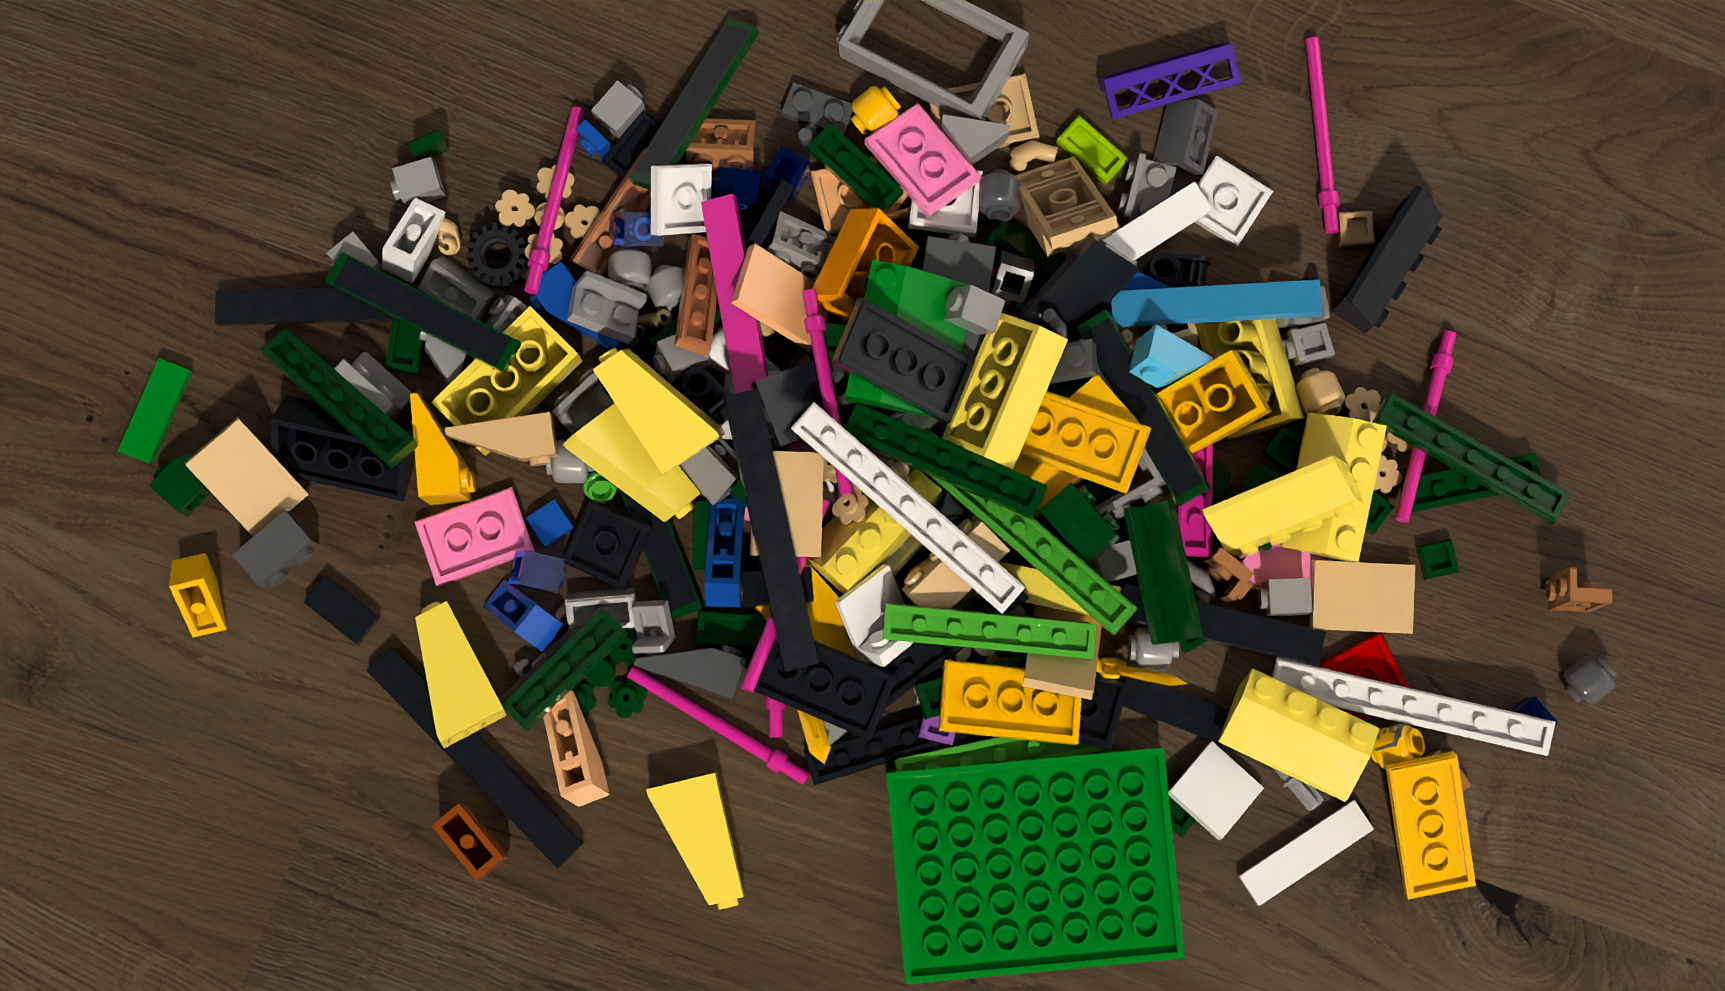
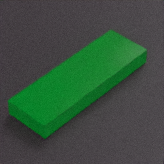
[118,358,193,465]

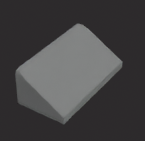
[418,256,496,320]
[565,588,636,630]

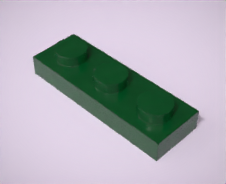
[807,124,903,213]

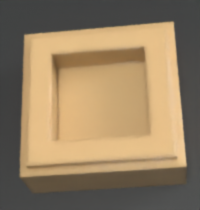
[1337,211,1375,248]

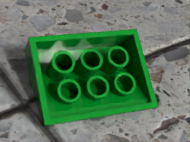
[845,259,970,418]

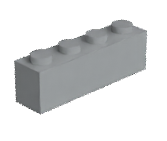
[657,372,741,505]

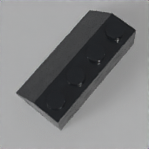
[1332,185,1443,334]
[271,395,415,502]

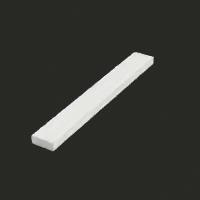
[791,402,1025,614]
[1272,658,1556,756]

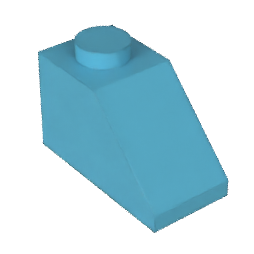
[1129,325,1213,388]

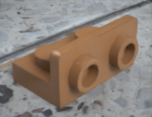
[686,118,756,173]
[1202,547,1254,603]
[1544,567,1612,612]

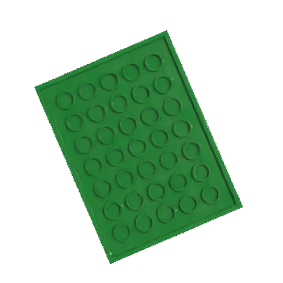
[886,747,1185,984]

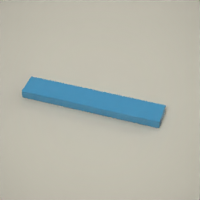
[1111,280,1322,327]

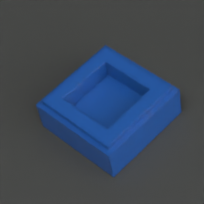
[526,499,574,547]

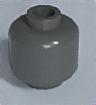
[979,169,1022,222]
[1564,654,1618,705]

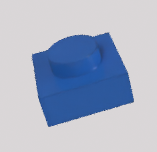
[576,119,611,159]

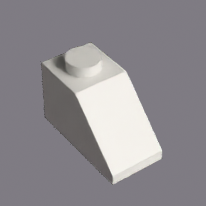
[382,198,445,283]

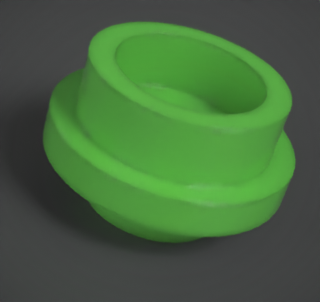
[583,471,617,503]

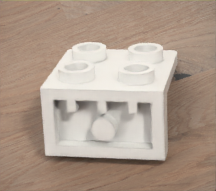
[836,564,914,667]

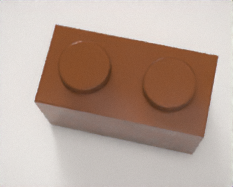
[432,803,509,880]

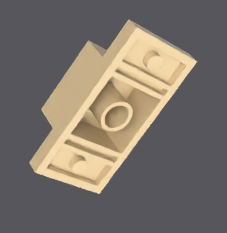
[1015,156,1118,261]

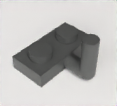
[781,82,854,151]
[1042,309,1098,384]

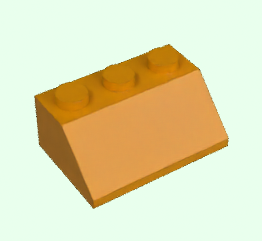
[812,208,919,321]

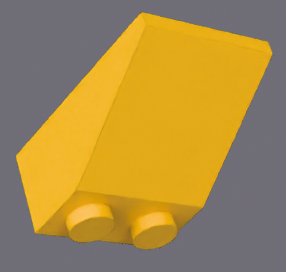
[1157,350,1272,455]
[410,393,476,505]

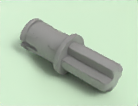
[1273,768,1324,811]

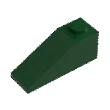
[149,450,211,517]

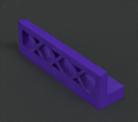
[1097,42,1241,119]

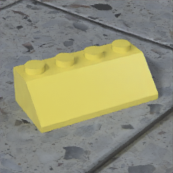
[431,306,583,456]
[941,313,1068,469]
[1195,319,1305,439]
[1280,413,1387,562]
[1203,455,1364,558]
[806,460,942,594]
[1218,668,1380,802]

